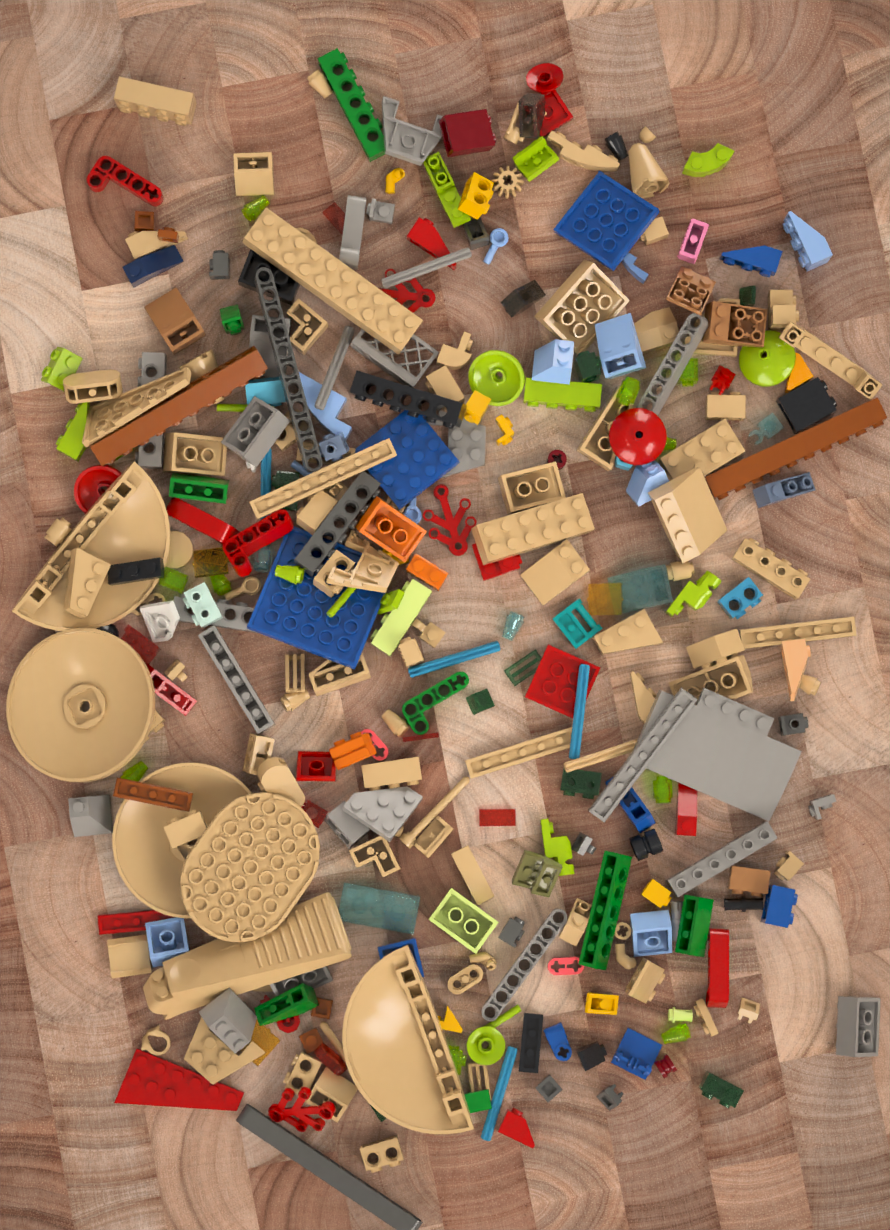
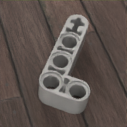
[339,195,367,270]

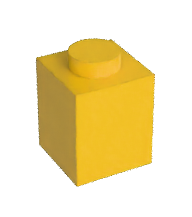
[464,390,491,425]
[641,879,672,908]

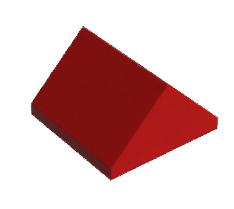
[296,751,336,782]

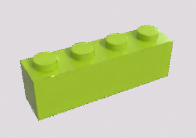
[523,377,602,412]

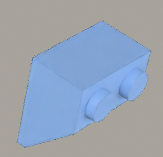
[532,339,574,385]
[626,460,669,507]
[630,910,672,957]
[145,917,190,967]

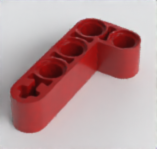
[86,156,164,206]
[166,497,240,545]
[222,509,294,577]
[706,928,729,1008]

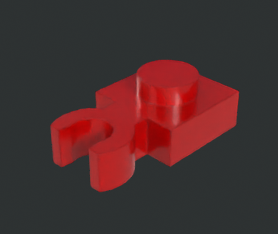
[710,365,736,395]

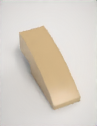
[451,845,495,905]

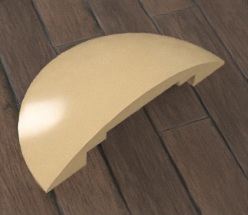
[12,462,170,631]
[342,945,474,1134]

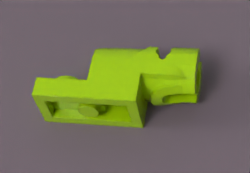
[665,571,722,617]
[540,819,575,876]

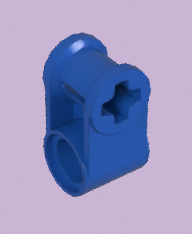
[543,1022,572,1061]

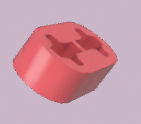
[361,729,389,761]
[547,957,584,975]

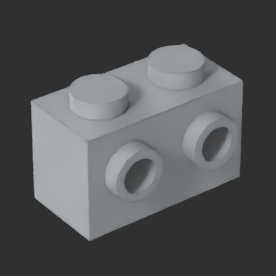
[324,801,370,849]

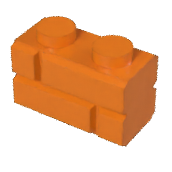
[406,554,449,591]
[329,732,377,770]

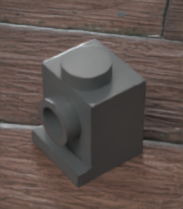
[209,250,230,280]
[778,713,809,736]
[498,916,525,948]

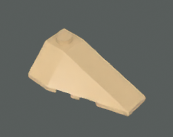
[634,307,679,354]
[669,655,753,699]

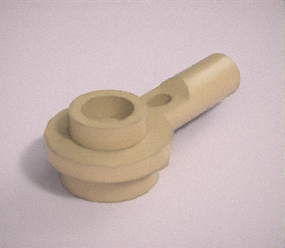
[224,576,261,601]

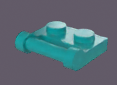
[552,598,603,649]

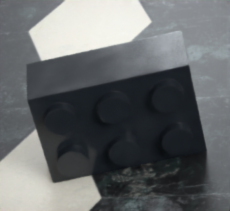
[238,249,300,305]

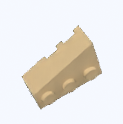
[64,548,111,618]

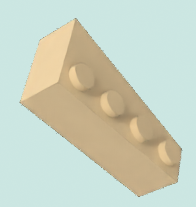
[576,385,636,471]

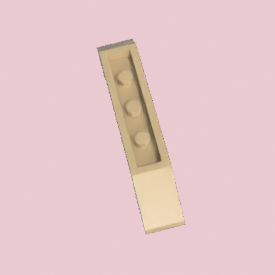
[779,322,883,400]

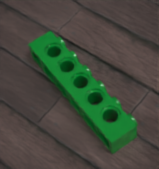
[317,48,385,162]
[578,851,632,970]

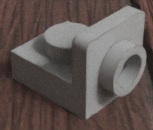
[366,198,395,224]
[808,794,837,820]

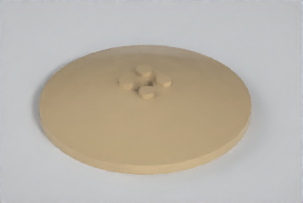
[6,628,155,782]
[112,763,252,918]

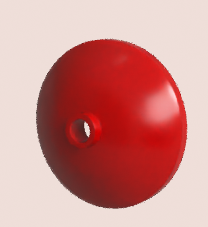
[609,408,667,466]
[74,465,122,514]

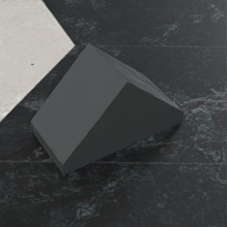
[463,217,489,250]

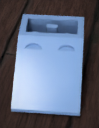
[783,211,833,271]
[595,313,646,379]

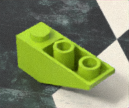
[56,402,90,462]

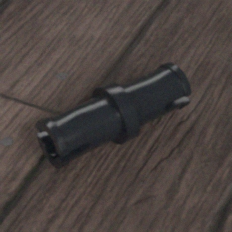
[724,897,763,912]

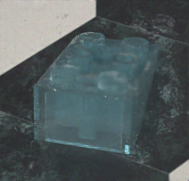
[607,564,673,615]

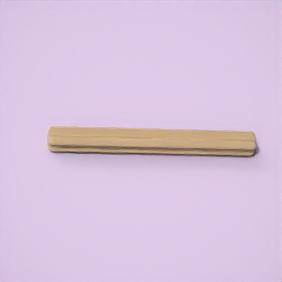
[564,739,638,773]

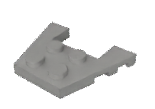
[381,96,443,166]
[429,411,486,479]

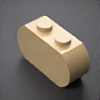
[63,369,123,404]
[257,757,305,807]

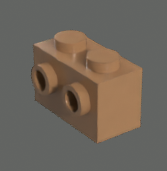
[727,866,771,897]

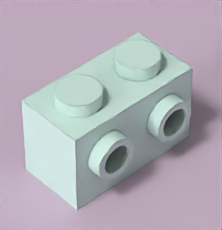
[183,582,223,628]

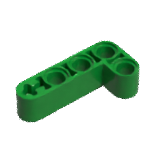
[402,671,469,735]

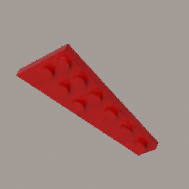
[114,1048,245,1111]

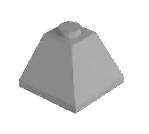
[68,795,113,837]

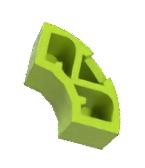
[682,143,734,177]

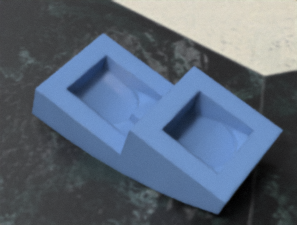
[621,252,649,284]

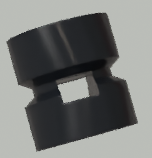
[629,829,663,861]

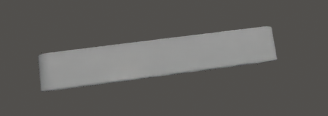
[636,313,709,416]
[481,909,567,1021]

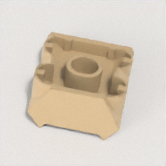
[107,934,152,979]

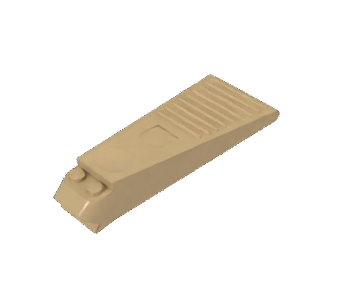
[143,892,352,1020]

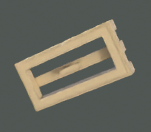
[285,654,305,693]
[467,1062,491,1099]

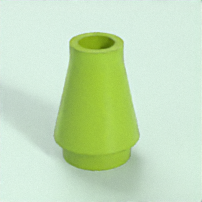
[275,565,305,584]

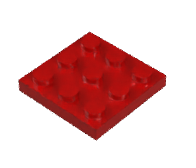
[525,644,600,719]

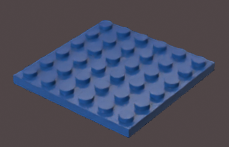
[247,526,386,669]

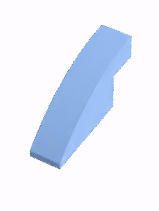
[299,372,352,440]

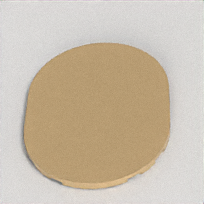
[180,793,320,942]

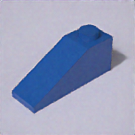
[605,776,656,833]

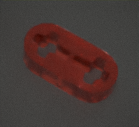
[314,1043,347,1076]

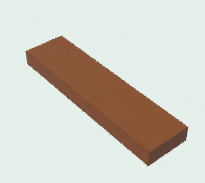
[113,777,193,812]

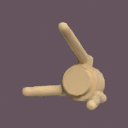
[503,101,547,145]

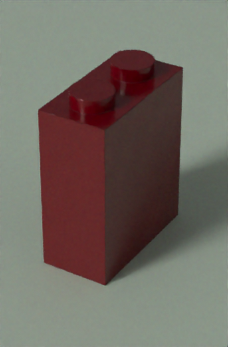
[439,109,496,157]

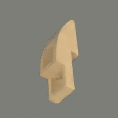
[547,131,620,172]

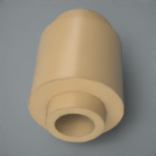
[44,517,72,547]
[665,561,695,581]

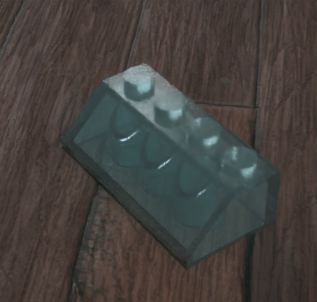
[339,882,421,934]

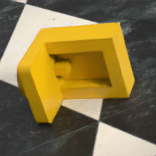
[495,414,514,446]

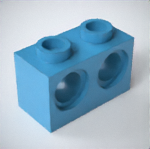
[717,577,763,620]

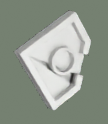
[140,600,180,643]

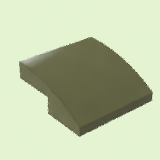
[512,850,563,898]

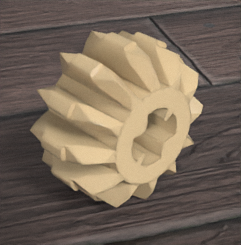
[492,166,524,199]

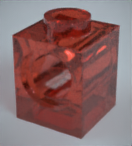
[301,800,329,828]

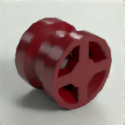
[547,450,567,470]
[654,1054,677,1079]

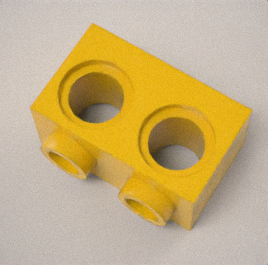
[458,172,494,220]

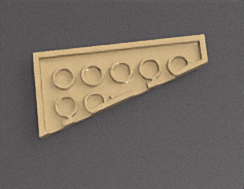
[82,367,191,448]

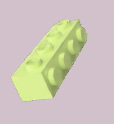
[370,579,432,657]

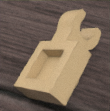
[412,618,446,648]

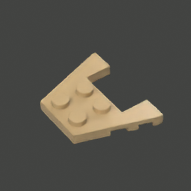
[326,530,399,593]
[184,1005,266,1085]

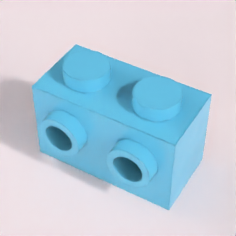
[245,376,286,406]

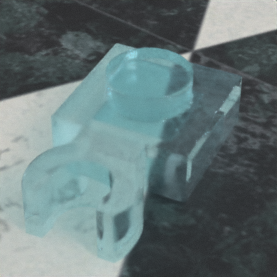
[748,413,784,445]

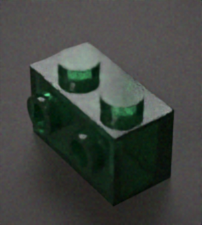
[574,351,602,383]
[559,767,602,799]
[698,1071,744,1109]

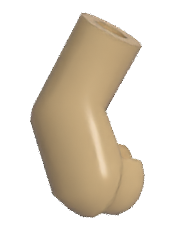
[615,943,637,969]
[469,952,497,971]

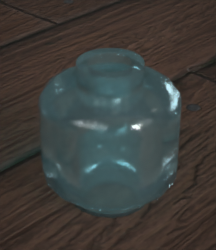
[250,545,276,573]

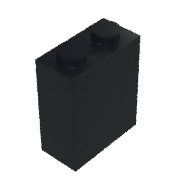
[776,377,837,434]

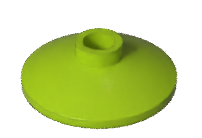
[467,1026,505,1065]

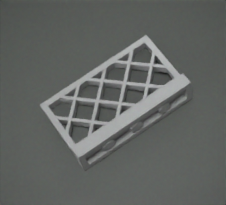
[350,329,439,388]

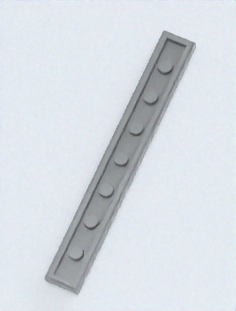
[589,687,698,822]

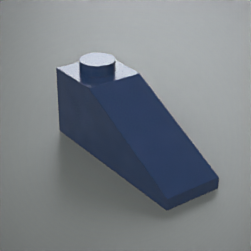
[123,245,184,288]

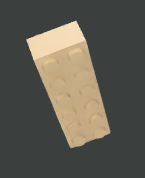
[471,493,595,565]

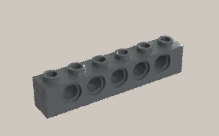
[293,471,381,577]

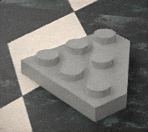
[342,786,423,842]

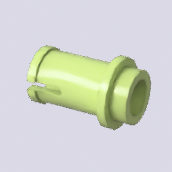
[668,1007,693,1023]

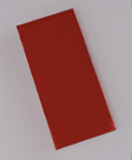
[322,202,345,236]
[403,732,439,743]
[479,809,516,826]

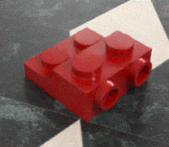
[472,543,523,581]

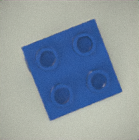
[611,1028,663,1080]

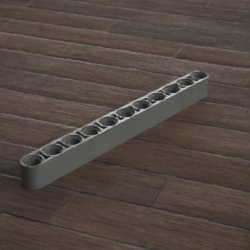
[254,267,322,473]
[236,1104,423,1230]

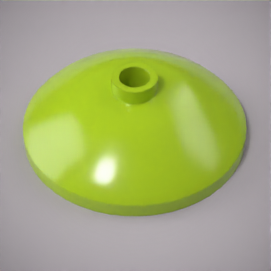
[739,330,796,387]
[468,350,525,406]

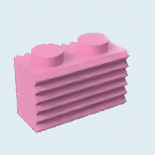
[677,219,709,264]

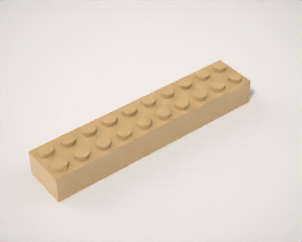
[243,208,423,355]

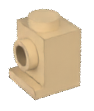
[774,851,804,881]

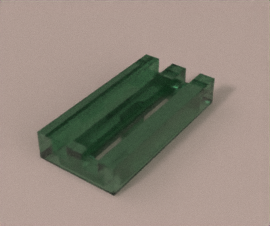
[504,649,541,687]

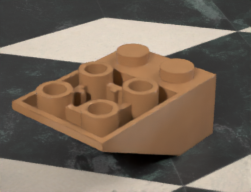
[666,266,716,316]
[144,288,206,355]
[702,301,767,347]

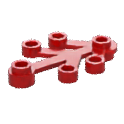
[372,268,436,313]
[423,484,477,556]
[268,1087,336,1132]

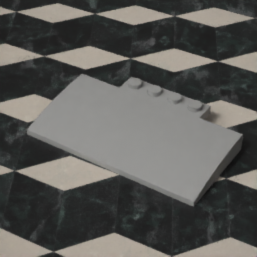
[634,688,802,821]

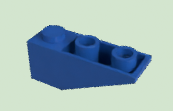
[720,245,783,277]

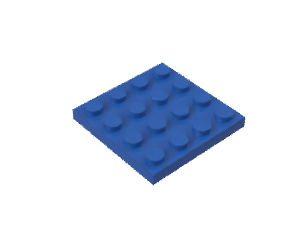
[553,171,660,271]
[355,410,460,510]

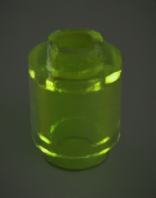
[616,376,640,406]
[653,776,673,803]

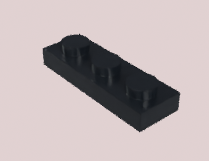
[108,557,164,586]
[518,1013,543,1073]

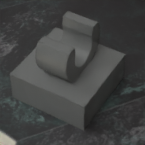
[571,832,596,856]
[535,1074,563,1102]
[596,1084,623,1111]

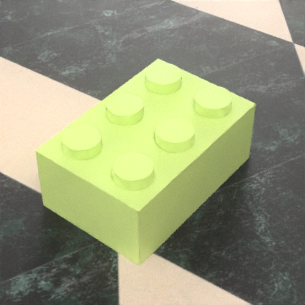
[429,888,499,954]

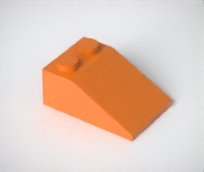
[355,496,427,562]

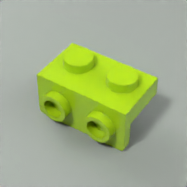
[512,136,559,182]
[41,347,83,392]

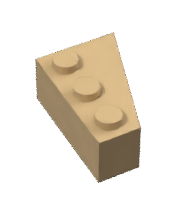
[593,609,663,655]
[309,653,371,697]

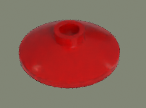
[526,63,564,93]

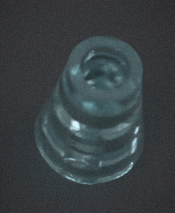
[502,611,525,641]

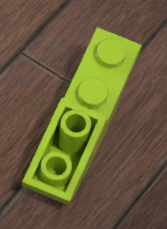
[423,152,471,228]

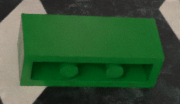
[169,473,230,504]
[675,895,714,957]

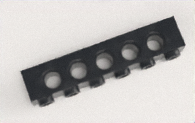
[350,371,467,429]

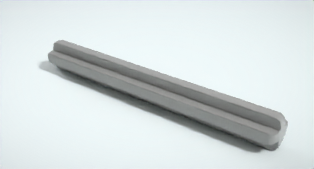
[381,247,472,289]
[314,326,354,410]

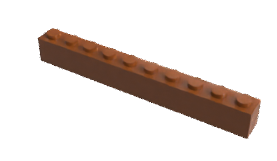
[90,345,268,466]
[704,397,887,501]

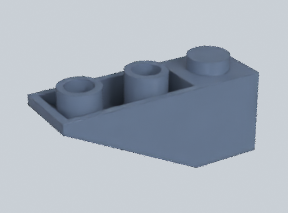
[752,472,815,508]

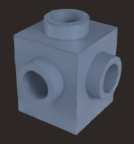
[319,432,350,462]

